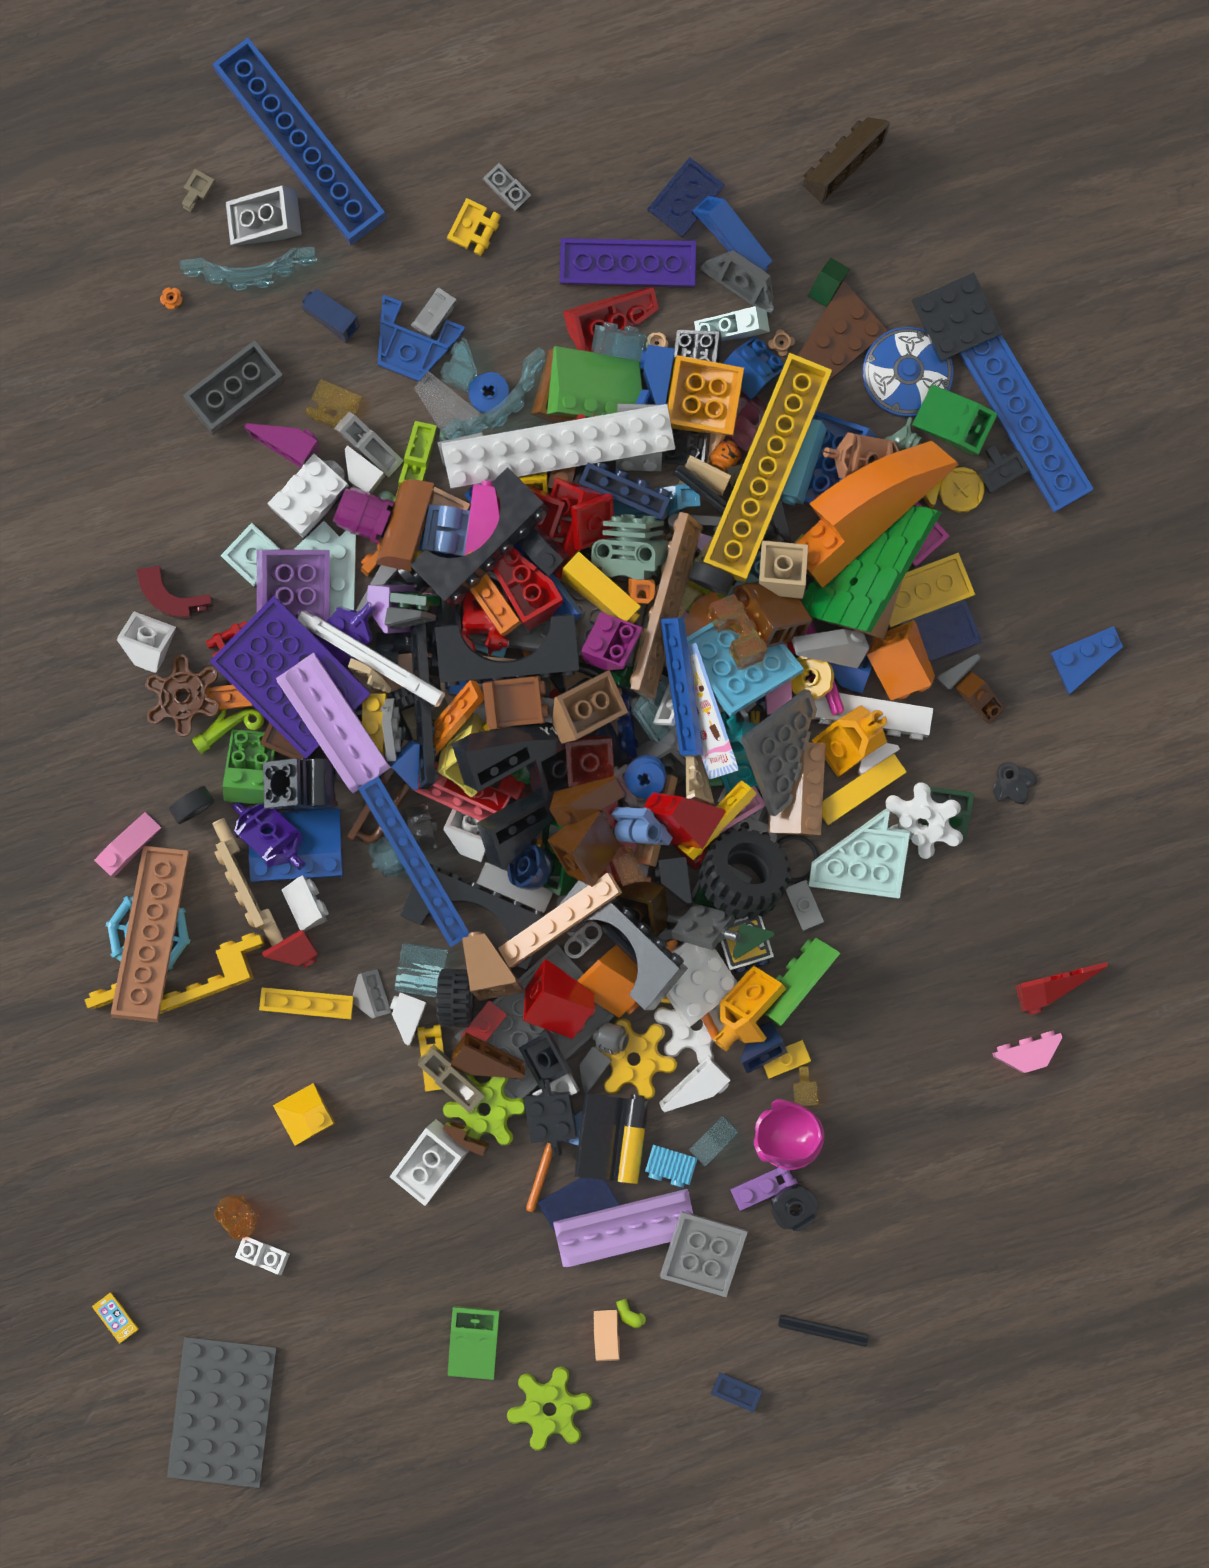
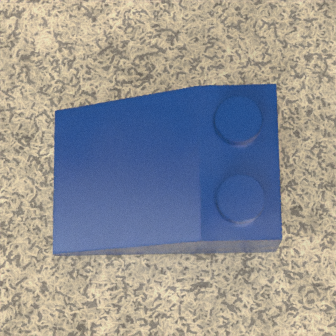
[640,344,675,405]

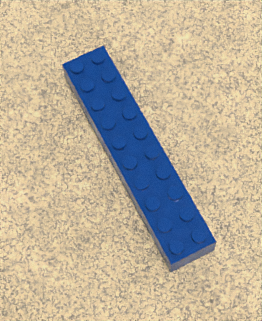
[212,38,386,246]

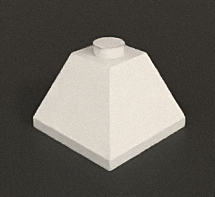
[117,612,176,673]
[443,809,486,862]

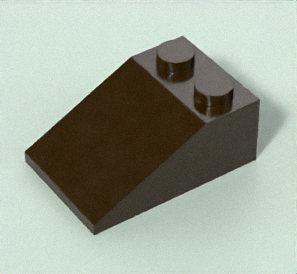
[596,881,669,938]

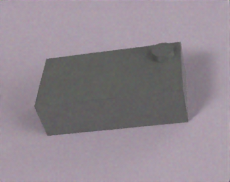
[183,340,284,436]

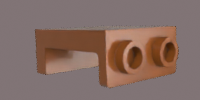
[482,676,549,729]

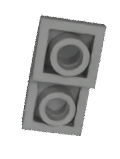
[482,163,531,211]

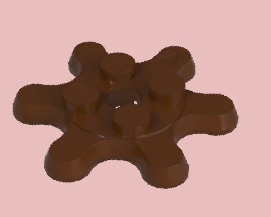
[145,654,219,737]

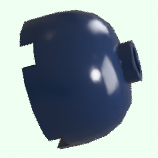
[507,843,552,891]

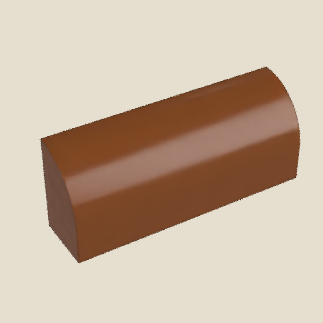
[376,479,434,572]

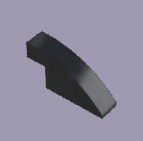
[427,588,461,676]

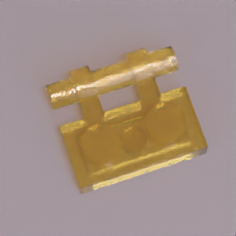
[305,379,362,429]

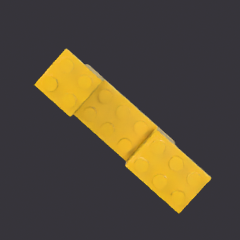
[84,932,266,1014]

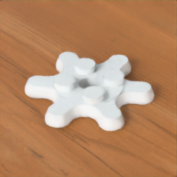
[886,783,963,859]
[654,1003,725,1063]

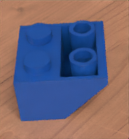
[723,336,784,400]

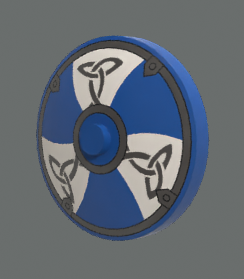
[862,327,953,418]

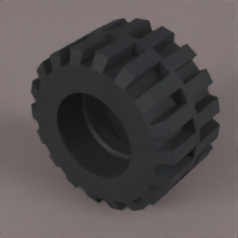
[436,969,474,1027]

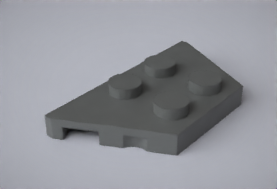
[699,250,776,318]

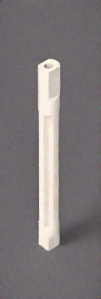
[298,611,445,707]

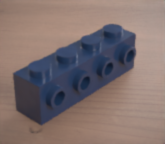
[579,462,675,520]

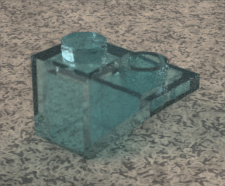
[440,337,477,394]

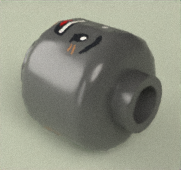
[593,1022,629,1055]

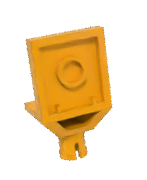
[812,705,887,777]
[713,965,786,1052]

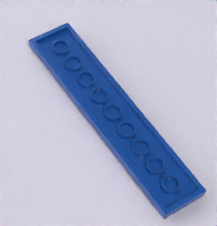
[959,335,1094,513]

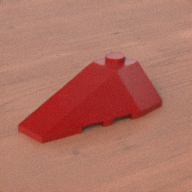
[563,287,659,353]
[551,478,603,579]
[493,548,564,631]
[1015,962,1108,1015]

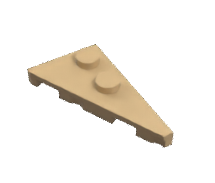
[686,755,714,805]

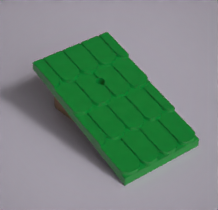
[801,505,942,640]

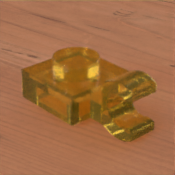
[793,1066,818,1106]

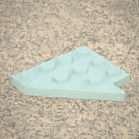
[295,521,356,617]
[809,809,910,898]

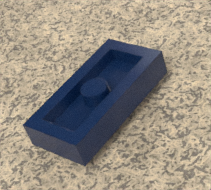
[711,1372,762,1413]

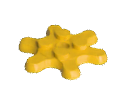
[594,1018,677,1100]

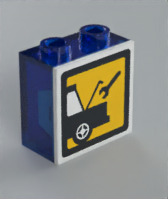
[720,915,774,974]

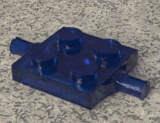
[617,694,639,759]

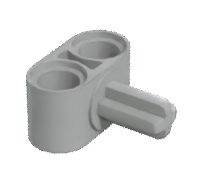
[564,922,602,959]

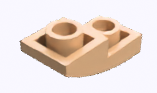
[594,1310,620,1361]

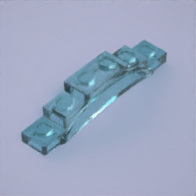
[179,247,317,290]
[440,347,545,442]

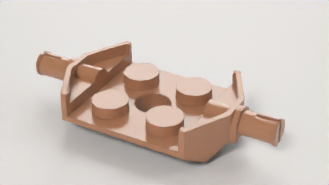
[823,433,899,479]

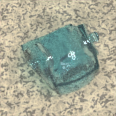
[369,834,405,877]

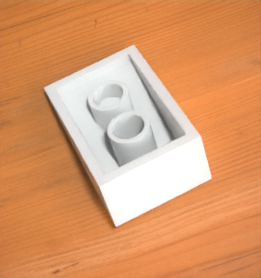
[390,1119,469,1206]

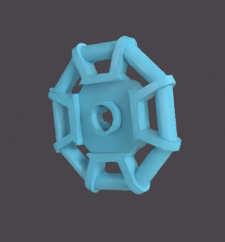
[106,896,191,970]

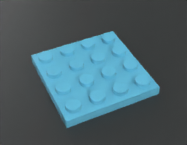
[687,606,804,717]

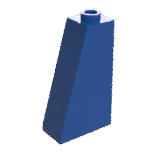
[692,196,772,271]

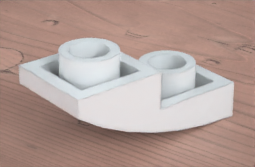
[235,1236,290,1275]

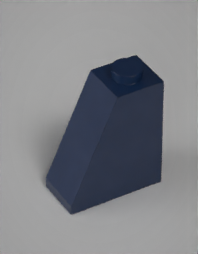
[302,289,360,343]

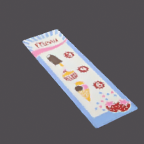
[688,643,739,779]

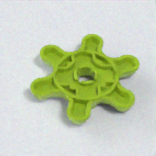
[443,1072,526,1146]
[507,1367,592,1451]

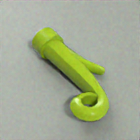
[191,708,264,754]

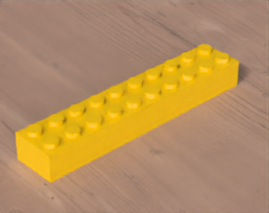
[703,353,832,584]

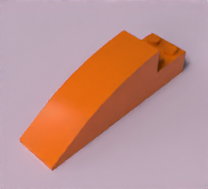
[795,441,959,588]

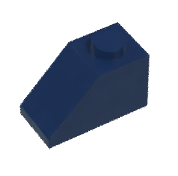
[740,1021,788,1074]

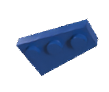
[1050,626,1123,695]

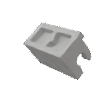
[411,288,457,339]

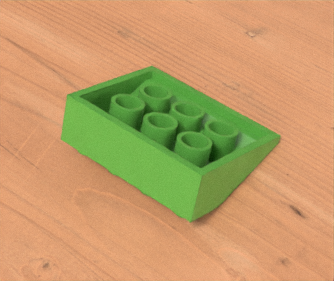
[547,346,642,419]
[763,938,840,1027]

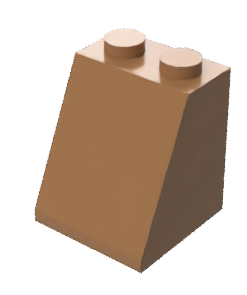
[462,932,524,1001]

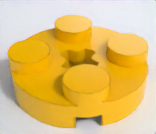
[791,656,834,700]

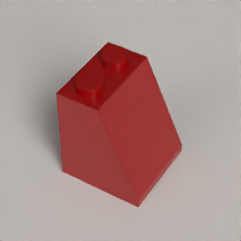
[643,793,726,849]
[523,959,596,1039]

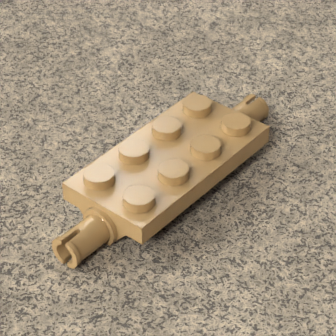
[212,818,283,947]

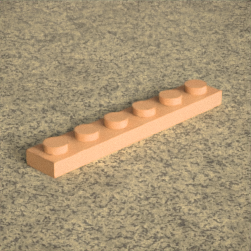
[498,873,622,968]

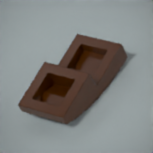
[443,1120,490,1156]

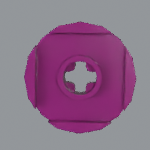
[333,487,394,544]

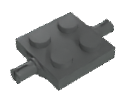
[667,903,740,950]

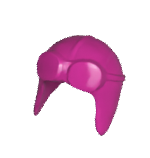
[754,1099,824,1170]

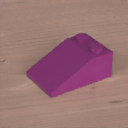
[245,423,321,468]

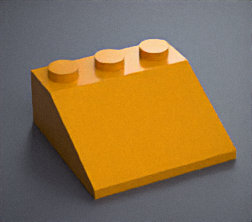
[666,355,744,435]

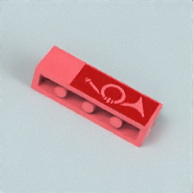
[413,761,511,821]

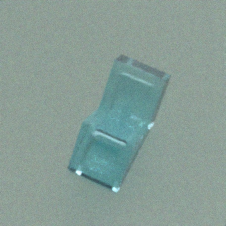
[689,1116,738,1166]

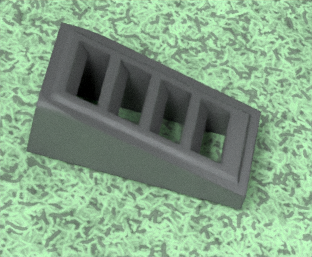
[384,607,436,629]
[935,654,980,692]

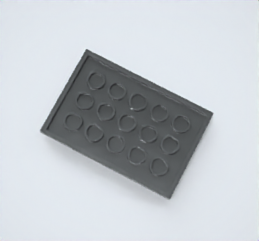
[454,945,615,1099]
[167,1337,277,1488]

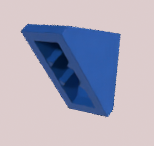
[388,740,420,790]

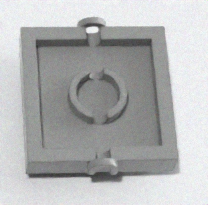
[381,698,403,762]

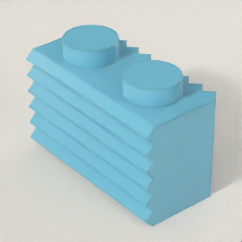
[645,1145,698,1188]

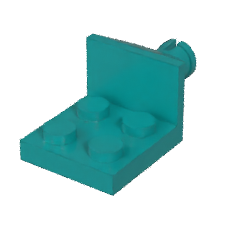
[720,711,759,793]

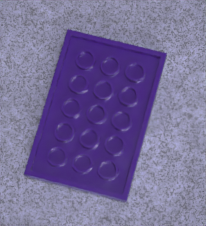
[210,596,371,759]

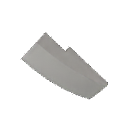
[334,412,404,477]
[477,862,553,913]

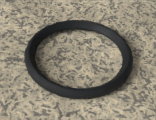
[777,835,819,883]

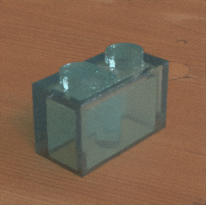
[591,322,646,361]

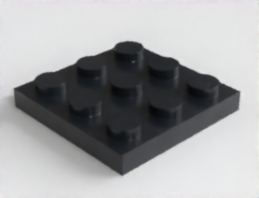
[912,272,1002,362]

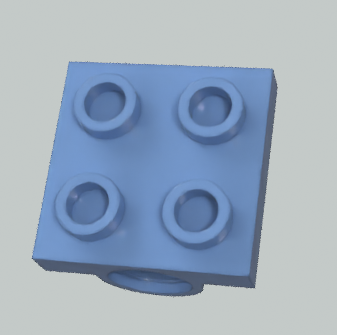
[422,504,470,556]
[611,807,673,845]

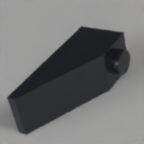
[518,524,570,576]

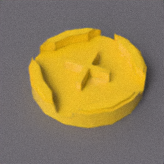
[939,467,984,513]

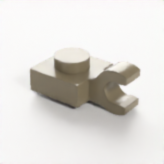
[182,169,215,213]

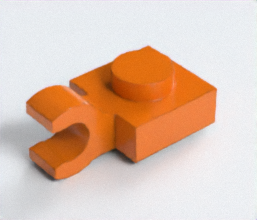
[361,537,384,577]

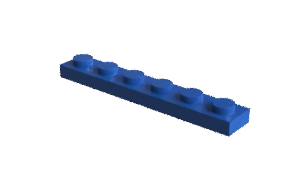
[660,617,703,755]

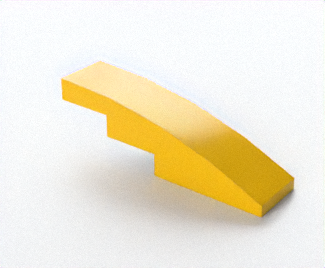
[822,753,906,826]

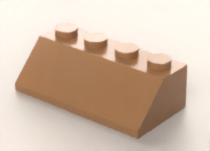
[768,742,826,837]

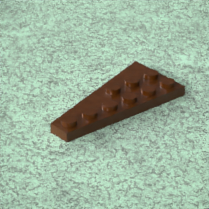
[798,280,887,382]

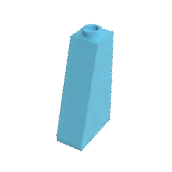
[781,419,827,505]

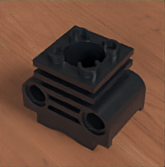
[263,758,338,811]

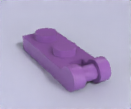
[730,1168,798,1211]

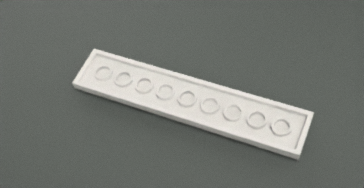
[442,404,675,488]

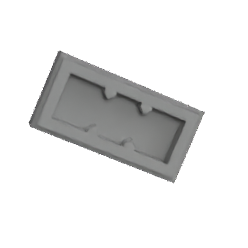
[786,880,824,931]

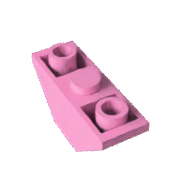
[992,1030,1062,1073]

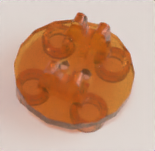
[214,1195,259,1240]

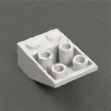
[282,875,329,931]

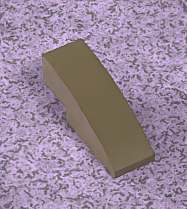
[418,1044,485,1113]

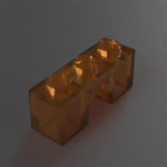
[707,594,767,670]

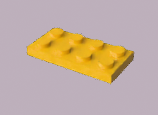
[889,553,975,628]

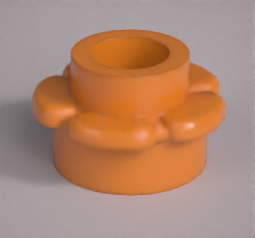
[160,287,183,309]

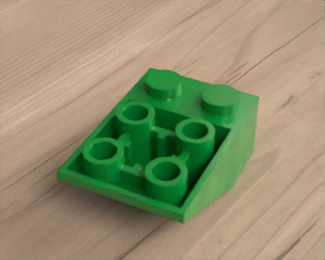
[912,384,998,456]

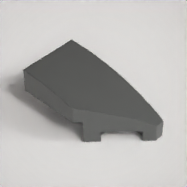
[579,1047,612,1093]

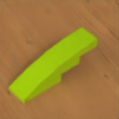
[394,421,437,502]

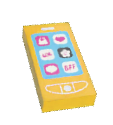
[92,1292,139,1344]

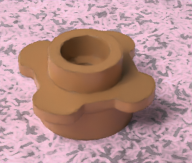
[768,329,795,356]

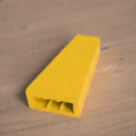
[561,552,641,624]

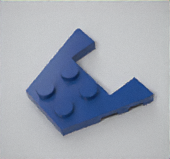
[378,295,465,383]

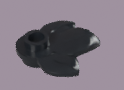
[993,762,1037,804]

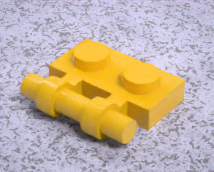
[447,198,501,256]

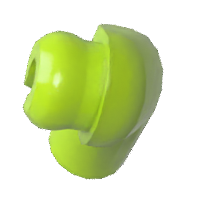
[616,1299,646,1328]

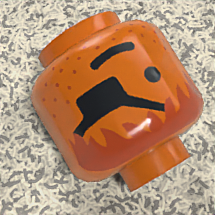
[709,440,741,473]

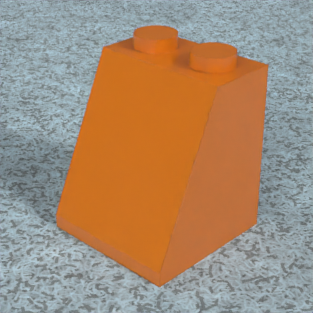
[867,620,935,701]
[577,945,639,1018]

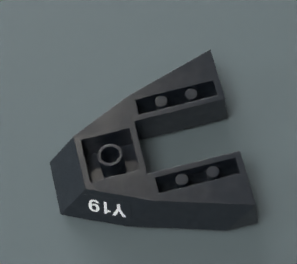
[452,722,587,870]

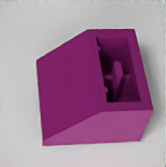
[581,612,643,670]

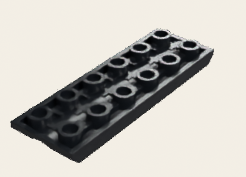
[662,330,722,464]

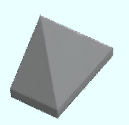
[353,969,392,1018]

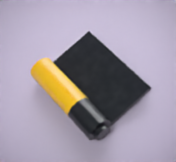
[574,1093,648,1184]

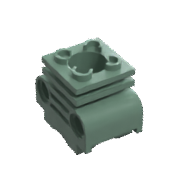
[591,514,669,580]

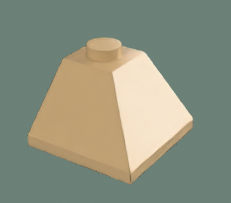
[759,541,808,599]

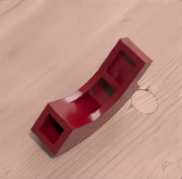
[137,566,213,619]

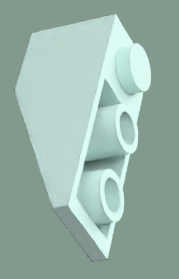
[694,306,770,341]

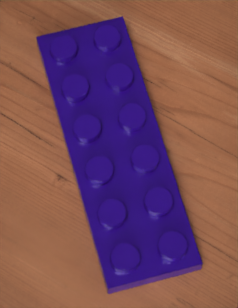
[560,238,696,287]

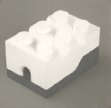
[268,454,350,539]

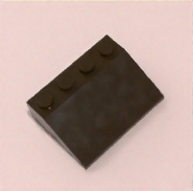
[803,117,890,204]

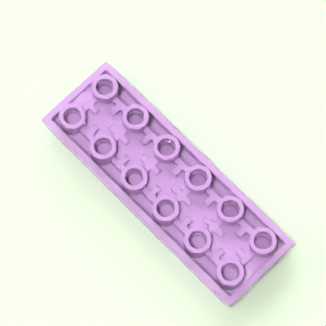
[276,653,391,793]
[553,1189,693,1267]

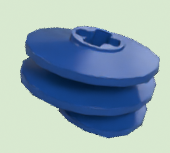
[469,372,509,414]
[624,755,666,799]

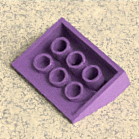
[256,549,330,635]

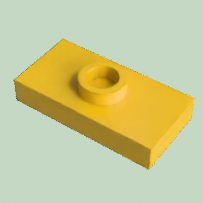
[763,1040,811,1079]

